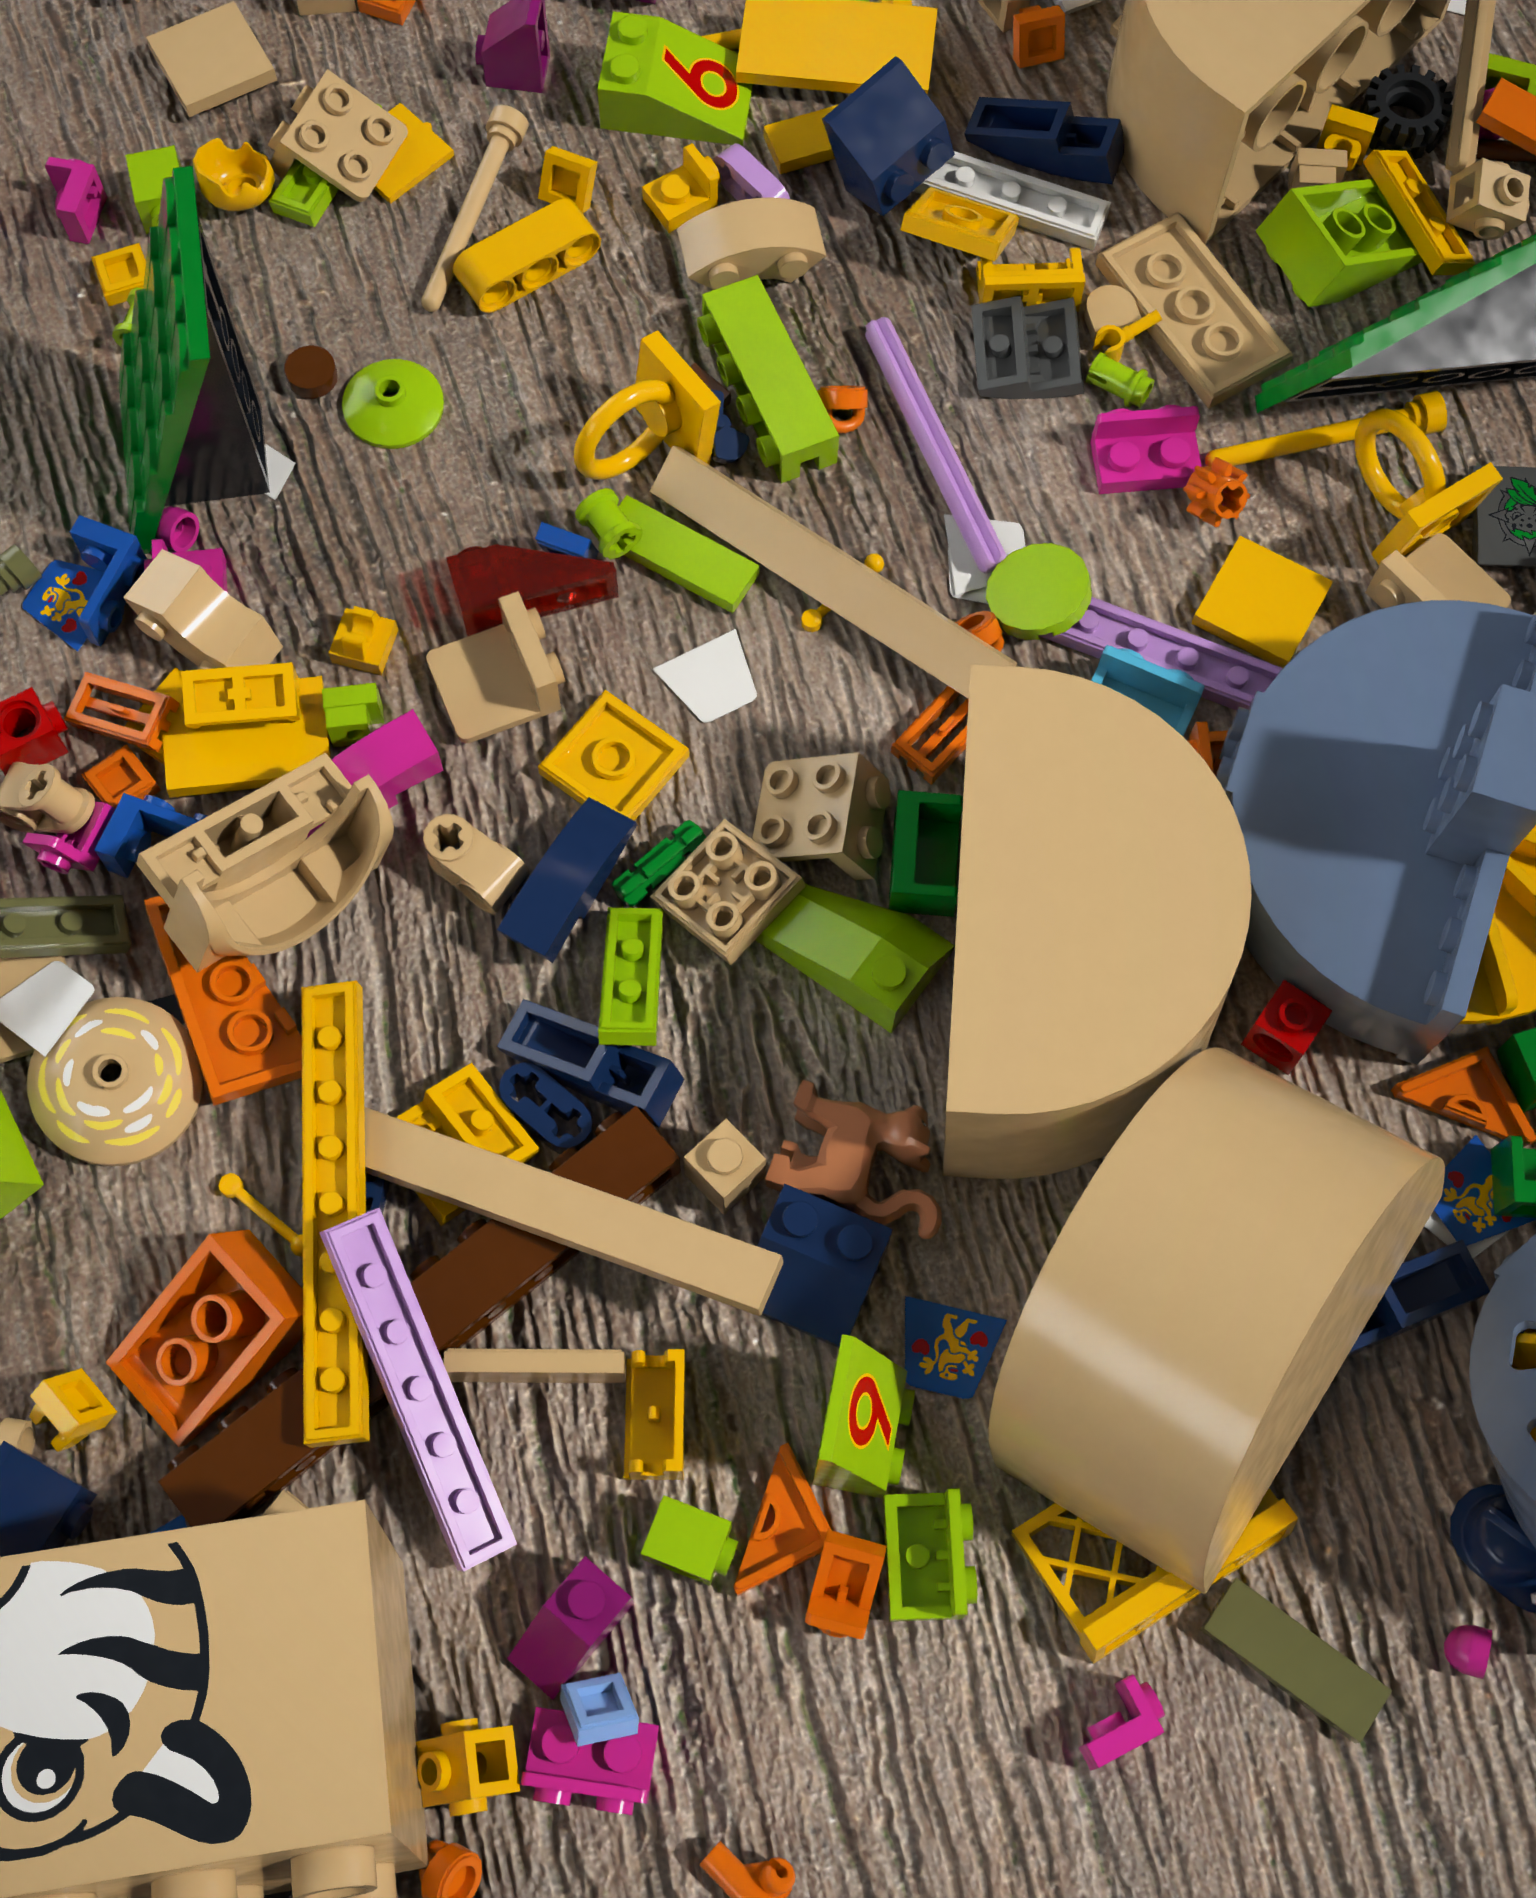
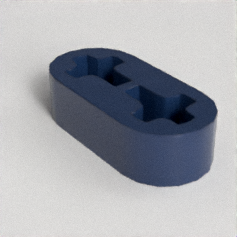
[499,1062,594,1154]

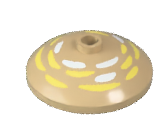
[27,997,204,1166]

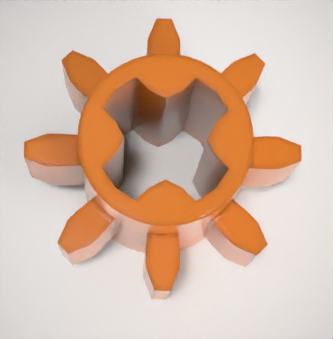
[1183,457,1251,527]

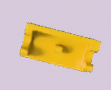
[976,247,1085,312]
[181,662,301,729]
[624,1349,686,1480]

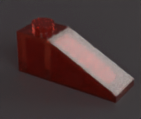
[446,544,619,637]

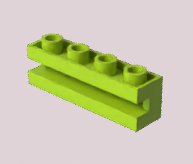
[697,275,839,484]

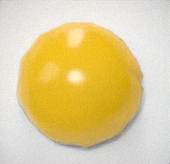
[192,138,275,211]

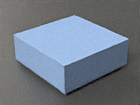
[560,1672,639,1747]

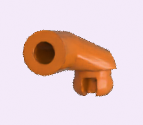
[699,1841,796,1898]

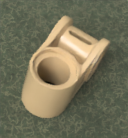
[0,762,95,834]
[423,814,530,915]

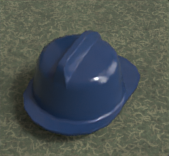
[1450,1484,1536,1613]

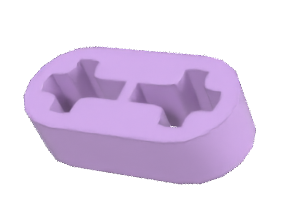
[713,143,790,201]

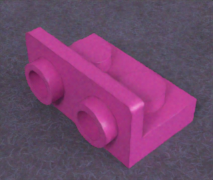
[1090,405,1202,494]
[520,1707,659,1815]

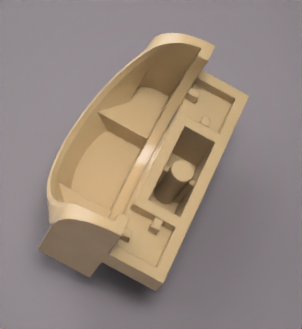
[136,753,394,972]

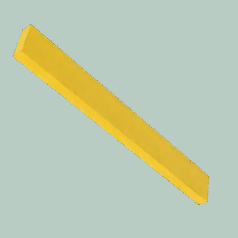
[301,980,370,1448]

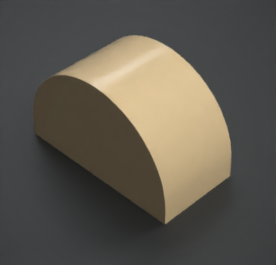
[1107,0,1451,245]
[943,664,1252,1179]
[988,1047,1445,1595]

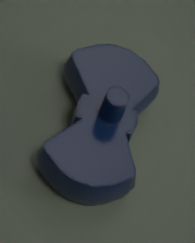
[710,389,750,464]

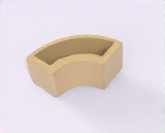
[677,197,826,290]
[123,549,283,670]

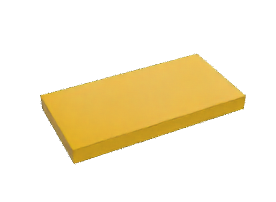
[736,0,938,95]

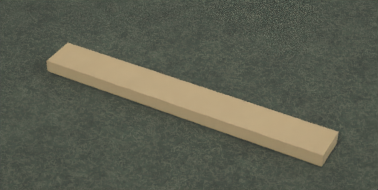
[649,446,1018,699]
[364,1107,784,1317]

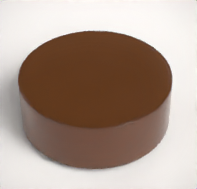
[284,345,338,399]

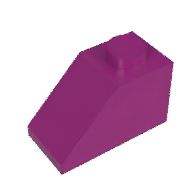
[475,0,550,93]
[507,1556,634,1701]

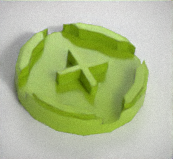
[986,543,1092,640]

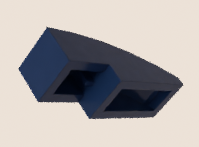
[964,97,1124,184]
[497,797,638,963]
[497,999,685,1128]
[1346,1240,1490,1358]

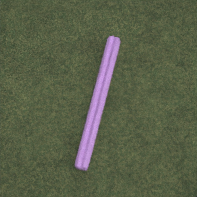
[865,317,1006,573]

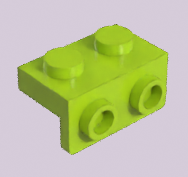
[883,1488,978,1622]

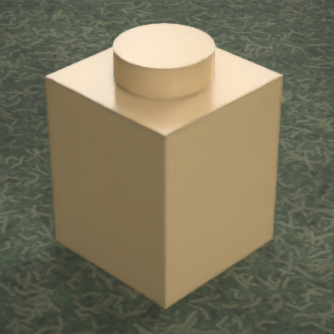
[684,1118,766,1215]

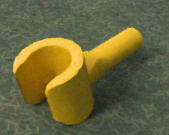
[1092,310,1162,362]

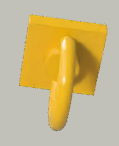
[574,330,721,480]
[1354,408,1503,565]

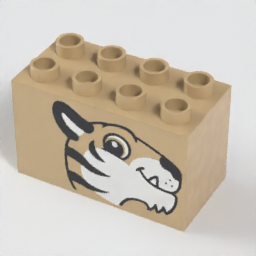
[0,1499,429,1898]

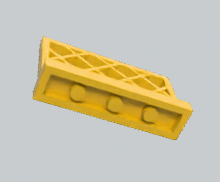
[1011,1488,1298,1664]

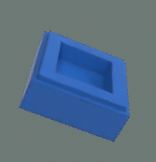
[535,522,599,569]

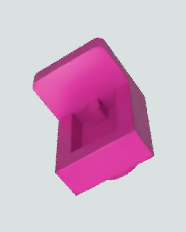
[22,802,115,874]

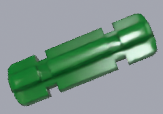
[612,820,706,907]

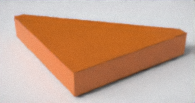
[1391,1046,1536,1147]
[733,1442,831,1597]

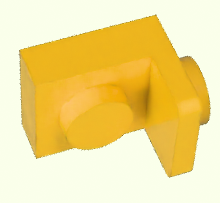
[642,143,721,233]

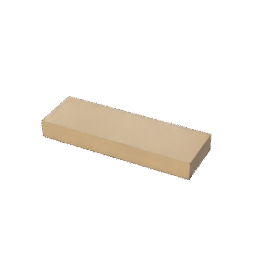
[443,1348,627,1383]

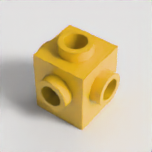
[416,1718,520,1817]

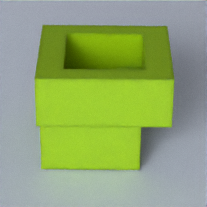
[322,682,384,748]

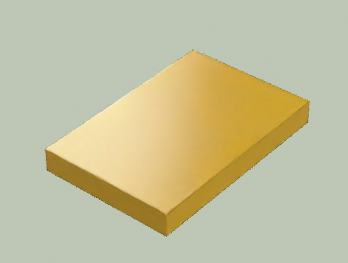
[160,676,331,798]

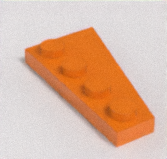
[144,895,302,1106]

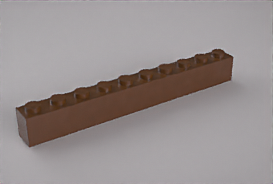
[158,1106,681,1527]

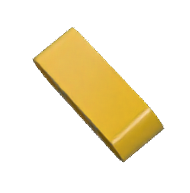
[453,198,601,313]

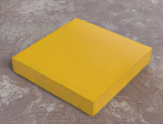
[900,187,1020,261]
[1191,536,1334,668]
[538,690,690,821]

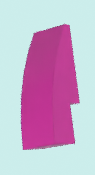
[306,709,444,839]

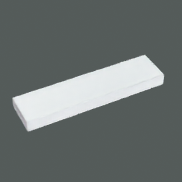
[913,151,1111,250]

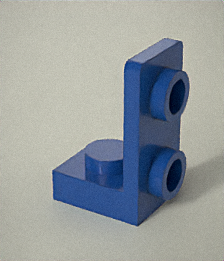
[70,515,147,647]
[94,793,207,878]

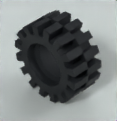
[1359,64,1453,160]

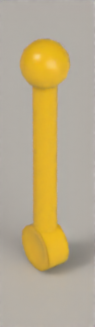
[801,553,884,632]
[219,1173,303,1257]

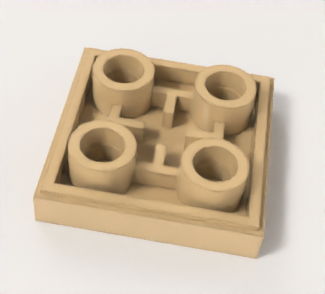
[146,1,277,118]
[650,819,806,965]

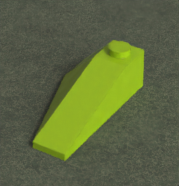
[756,884,955,1033]

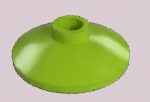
[342,359,444,449]

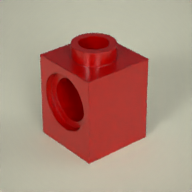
[0,687,69,776]
[1241,980,1332,1075]

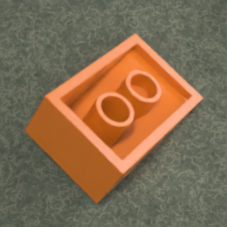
[106,1229,303,1447]

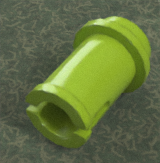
[1086,352,1155,408]

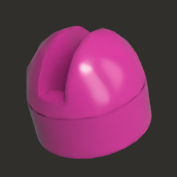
[155,506,199,552]
[1444,1624,1492,1679]

